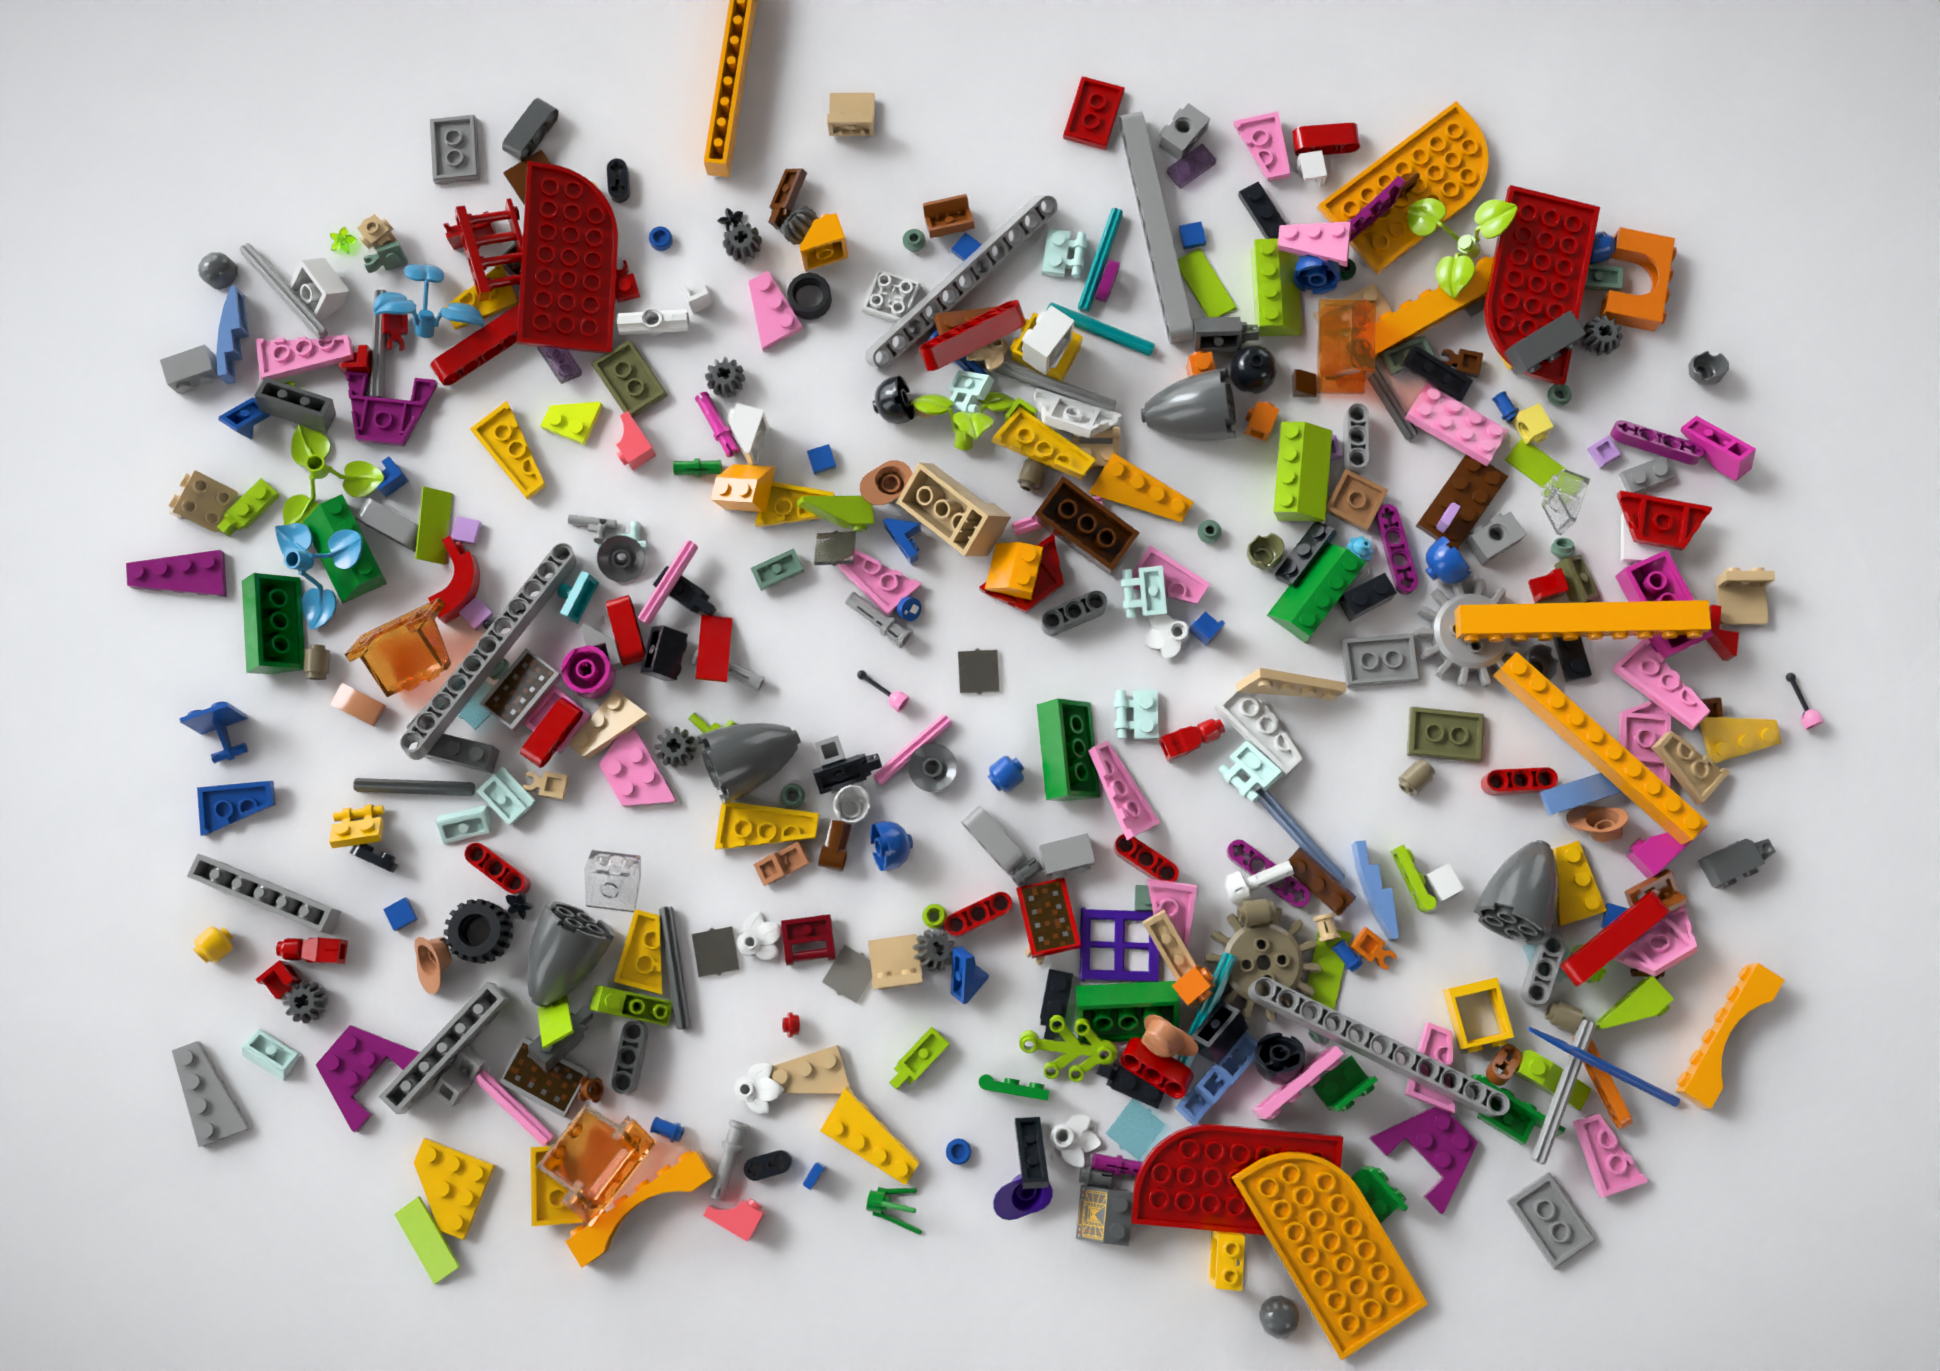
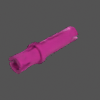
[695,392,740,458]

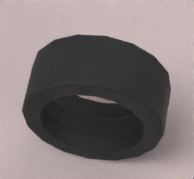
[787,272,832,320]

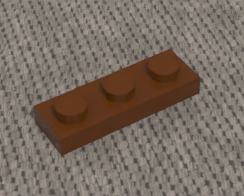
[1287,847,1357,916]

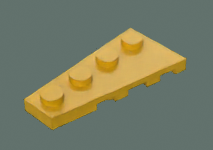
[991,407,1096,480]
[714,802,820,850]
[820,1086,920,1186]

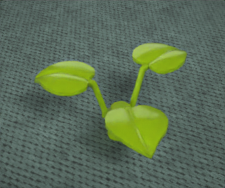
[1408,198,1518,298]
[910,391,1016,450]
[282,425,385,525]

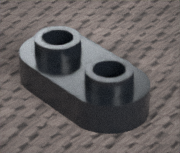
[349,844,398,873]

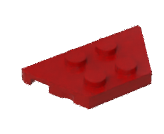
[1617,490,1712,551]
[979,534,1064,613]

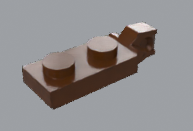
[768,168,807,230]

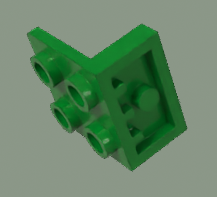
[1311,1055,1378,1112]
[1350,1165,1408,1224]

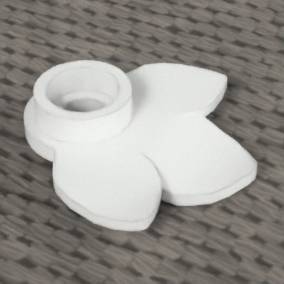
[1143,614,1190,659]
[736,912,782,960]
[734,1063,784,1114]
[1050,1114,1101,1167]

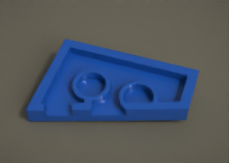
[197,781,276,836]

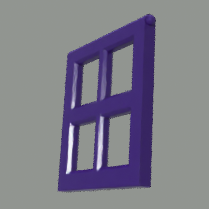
[1079,907,1159,982]

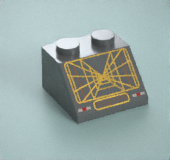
[1076,1185,1133,1246]

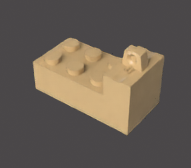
[896,462,1012,556]

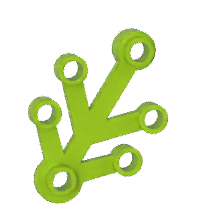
[1019,1015,1117,1082]

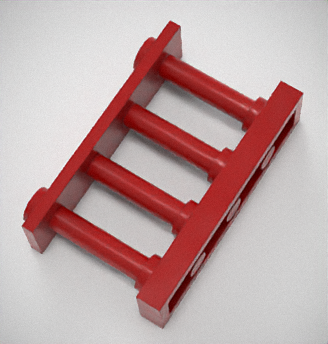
[455,198,523,302]

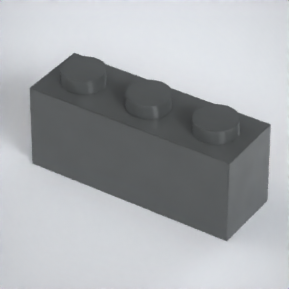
[1504,310,1586,376]
[254,377,336,433]
[416,729,500,774]

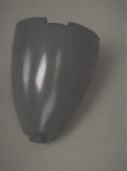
[1141,367,1236,440]
[697,723,801,804]
[1474,840,1559,945]
[527,902,615,1007]

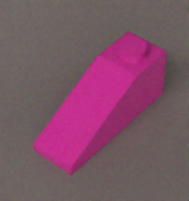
[1680,416,1756,481]
[1626,825,1707,878]

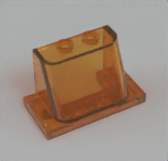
[1316,299,1376,395]
[344,597,451,697]
[536,1104,656,1227]

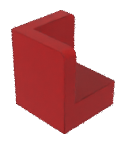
[339,345,372,375]
[1528,568,1569,603]
[255,960,302,999]

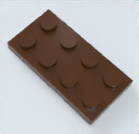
[1416,455,1509,550]

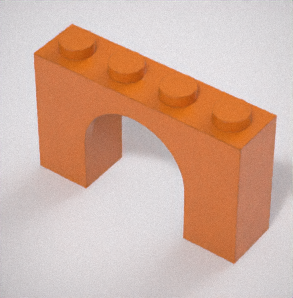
[1599,227,1677,332]

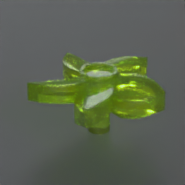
[329,226,357,254]

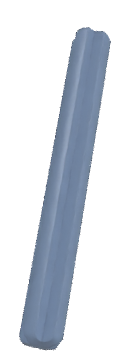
[1256,788,1345,882]

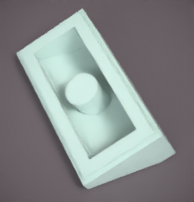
[436,805,492,844]
[242,1029,300,1080]

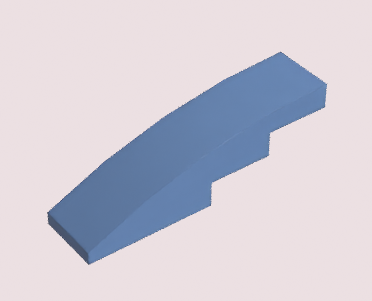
[216,285,249,384]
[1540,773,1623,816]
[1351,840,1399,940]
[1175,1032,1258,1125]

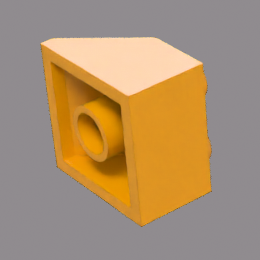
[799,213,849,271]
[711,464,775,512]
[985,542,1043,600]

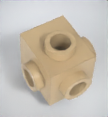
[357,214,397,252]

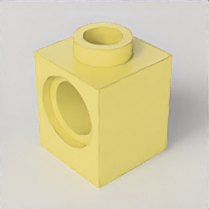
[1512,403,1554,445]

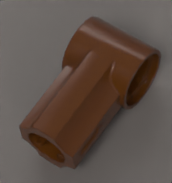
[818,820,852,872]

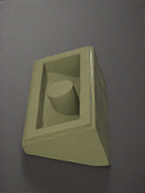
[1554,554,1600,603]

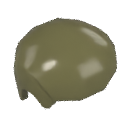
[1247,533,1285,570]

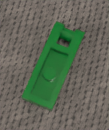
[979,1074,1049,1101]

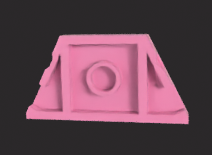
[1618,700,1671,787]
[599,726,677,807]
[1613,904,1697,976]

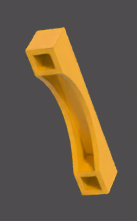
[1675,963,1785,1109]
[565,1149,715,1268]

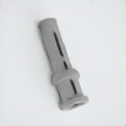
[845,592,913,648]
[692,648,765,691]
[709,1120,751,1201]

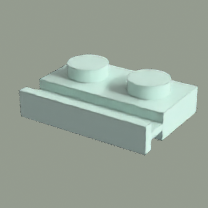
[476,766,537,826]

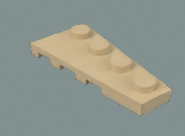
[1236,668,1346,701]

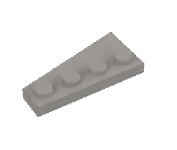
[172,1041,251,1147]

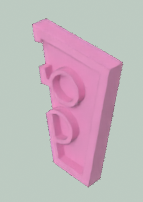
[1233,112,1291,182]
[1278,222,1351,267]
[748,271,803,351]
[1132,545,1210,605]
[838,549,922,616]
[1147,879,1197,956]
[1404,1022,1455,1113]
[1572,1114,1649,1197]

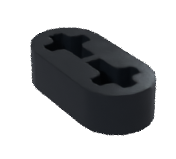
[606,158,630,203]
[744,1150,792,1181]

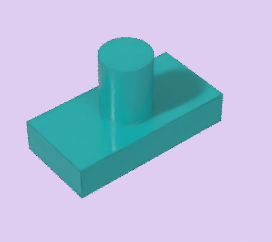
[557,571,599,624]

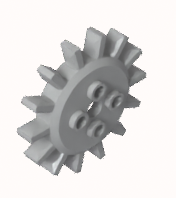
[1414,578,1525,687]

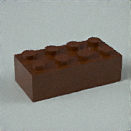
[1032,476,1140,574]

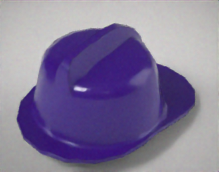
[993,1174,1053,1220]

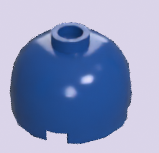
[1294,255,1341,294]
[1425,536,1472,584]
[870,821,913,871]

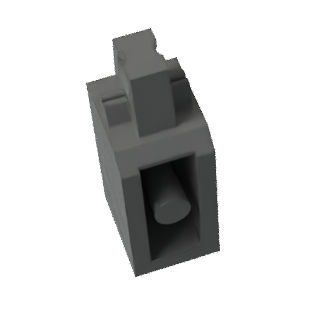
[1193,317,1259,352]
[1698,839,1776,888]
[528,1006,593,1073]

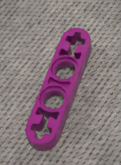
[1610,420,1704,465]
[1375,504,1418,595]
[1227,839,1310,908]

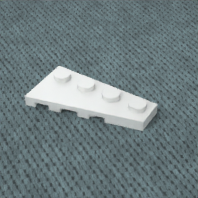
[1214,687,1302,777]

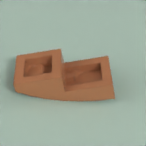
[330,683,386,727]
[753,841,812,886]

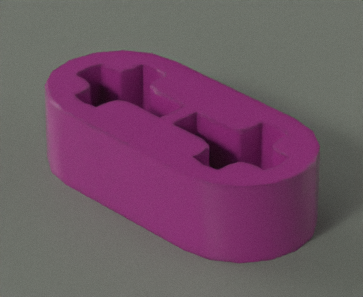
[1095,259,1121,303]

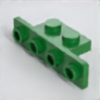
[1470,1074,1566,1145]

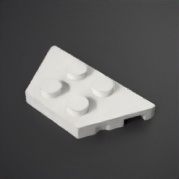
[1034,388,1122,438]

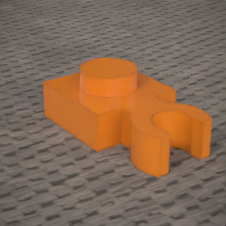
[1349,927,1397,970]

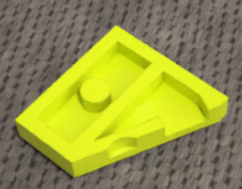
[540,402,603,445]

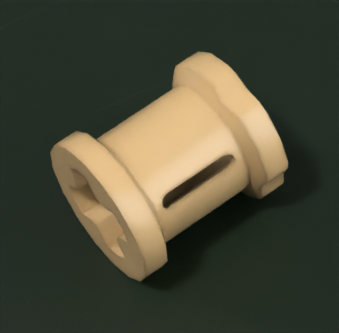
[1313,913,1341,942]

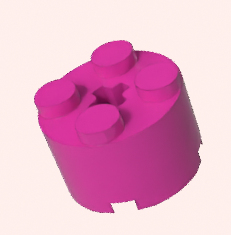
[561,645,616,699]

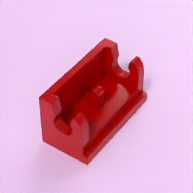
[443,211,497,250]

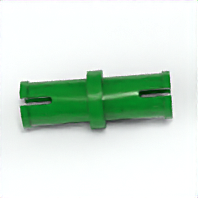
[673,458,722,477]

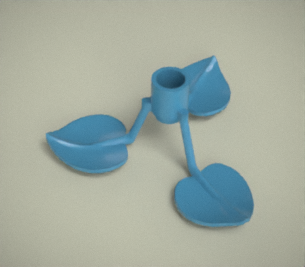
[373,264,485,338]
[275,523,363,630]

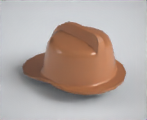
[860,460,913,505]
[1566,806,1629,842]
[414,937,452,994]
[1141,1015,1199,1058]

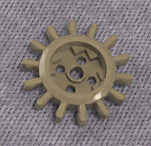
[1204,907,1321,1022]

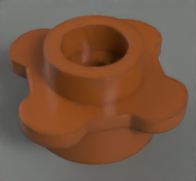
[578,1076,604,1103]

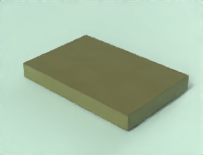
[591,339,668,418]
[1407,707,1484,763]

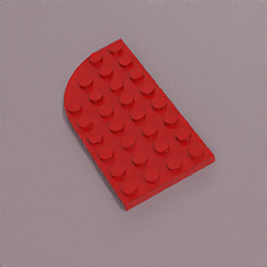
[516,161,618,354]
[1484,185,1600,385]
[1131,1124,1343,1235]

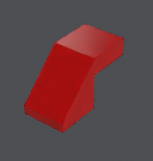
[1706,605,1739,661]

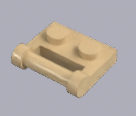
[1072,426,1120,469]

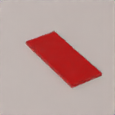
[695,615,732,682]

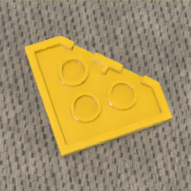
[413,1138,496,1240]

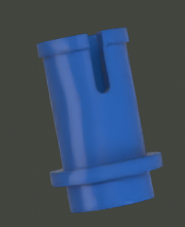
[1492,391,1519,423]
[1332,939,1363,972]
[650,1116,685,1143]

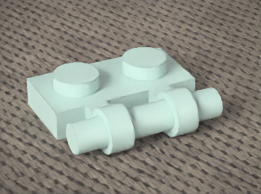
[1041,229,1087,278]
[948,370,994,413]
[1121,566,1167,618]
[1114,690,1159,740]
[1218,741,1283,803]

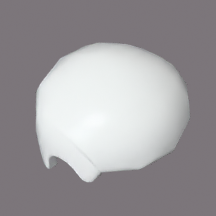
[833,785,870,824]

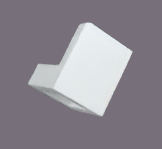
[1296,150,1327,186]
[680,281,713,313]
[1424,864,1464,903]

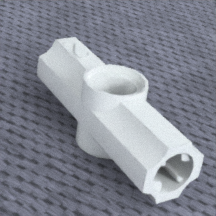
[617,308,690,336]

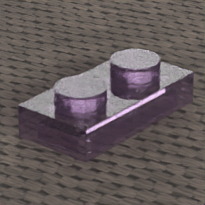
[1166,143,1217,189]
[537,346,582,384]

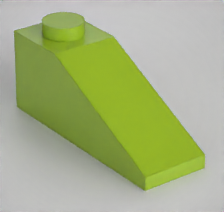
[797,495,874,532]
[1595,976,1674,1030]
[1514,1050,1592,1111]

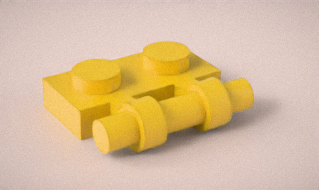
[329,804,385,849]

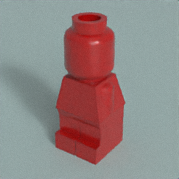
[1158,719,1225,762]
[276,937,348,964]

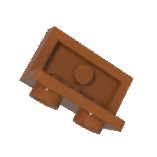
[923,194,975,238]
[1624,869,1689,912]

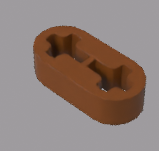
[1486,1044,1522,1086]

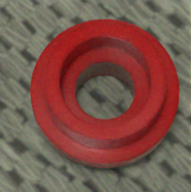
[782,1012,800,1038]

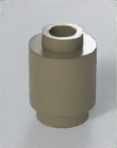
[1017,458,1047,492]
[304,644,330,680]
[1398,759,1435,795]
[1237,898,1276,926]
[1545,1000,1586,1033]

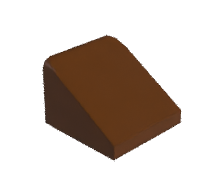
[1398,172,1420,199]
[1292,369,1316,397]

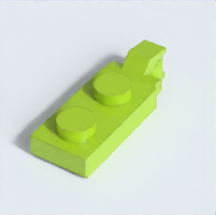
[217,478,280,537]
[889,1026,950,1090]

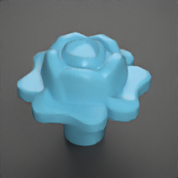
[1346,536,1374,561]

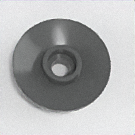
[597,535,645,582]
[908,743,957,792]

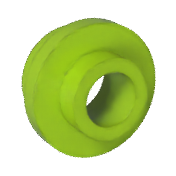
[922,904,947,929]

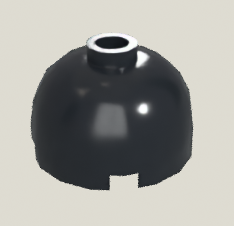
[1230,345,1277,394]
[872,376,915,424]
[1254,1033,1306,1085]

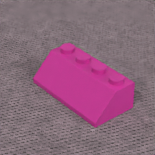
[1615,550,1713,659]

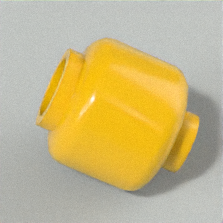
[193,926,233,964]

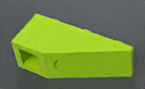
[589,985,673,1026]

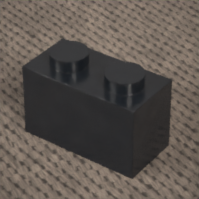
[1338,573,1397,622]
[640,625,688,681]
[1191,1000,1249,1065]

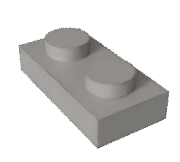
[1619,456,1675,493]

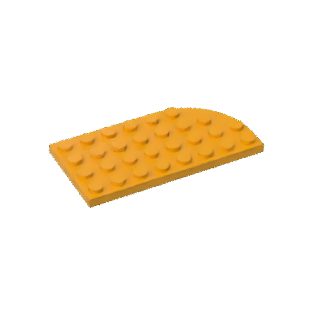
[1317,101,1489,275]
[1231,1152,1428,1361]

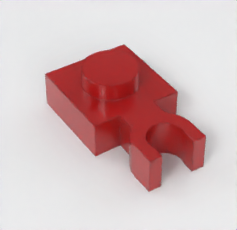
[615,260,640,303]
[382,313,408,351]

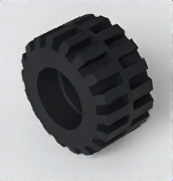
[444,899,513,964]

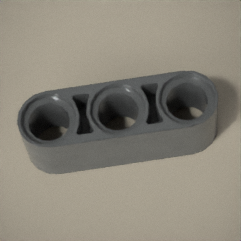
[502,98,559,161]
[1041,590,1107,636]
[611,1020,649,1094]

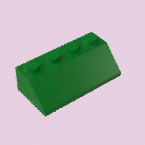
[303,494,387,604]
[1267,544,1366,644]
[242,573,305,674]
[1037,698,1100,801]
[1075,981,1179,1044]

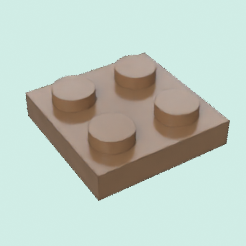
[1326,469,1388,532]

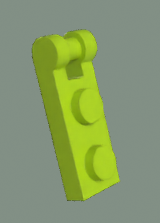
[1390,845,1437,912]

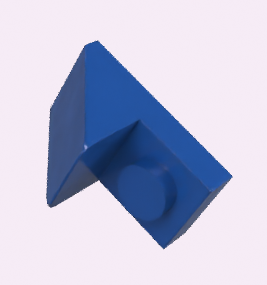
[218,397,271,439]
[883,518,921,564]
[950,947,989,1004]

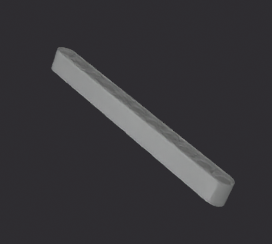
[1119,112,1194,344]
[865,195,1058,368]
[400,543,577,760]
[1248,977,1510,1117]

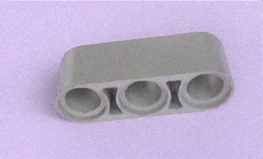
[1343,403,1369,475]
[355,498,419,551]
[961,806,1027,875]
[1521,934,1566,1005]

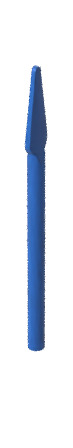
[1528,1027,1680,1107]

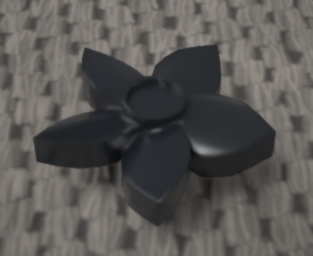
[717,208,743,232]
[505,892,534,920]

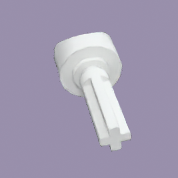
[1223,860,1294,906]

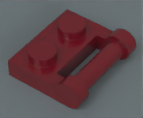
[781,914,836,966]

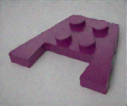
[346,371,438,447]
[316,1025,420,1133]
[1369,1106,1478,1214]

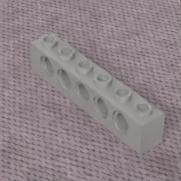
[187,854,342,934]
[379,982,512,1114]

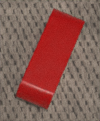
[1292,122,1360,156]
[606,595,646,666]
[520,697,583,768]
[1481,767,1558,795]
[1114,834,1179,882]
[464,842,531,896]
[945,892,1012,938]
[1120,1037,1194,1099]

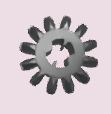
[781,205,819,245]
[723,222,762,263]
[1582,315,1624,356]
[705,357,746,398]
[654,727,697,769]
[913,929,955,972]
[282,980,329,1024]

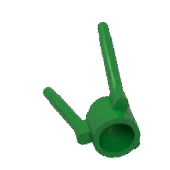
[866,1187,922,1235]

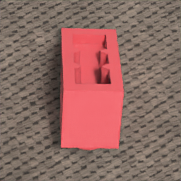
[616,411,657,470]
[703,1198,766,1242]

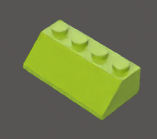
[1251,238,1303,337]
[1273,422,1333,521]

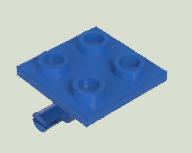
[179,701,248,764]

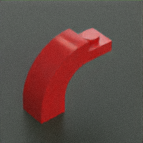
[428,535,480,624]

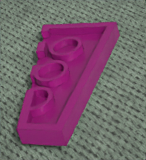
[1347,176,1405,242]
[126,550,227,597]

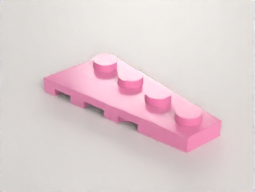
[256,335,354,380]
[1613,639,1710,731]
[1089,741,1160,840]

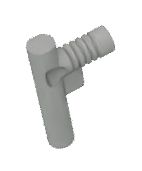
[568,515,617,544]

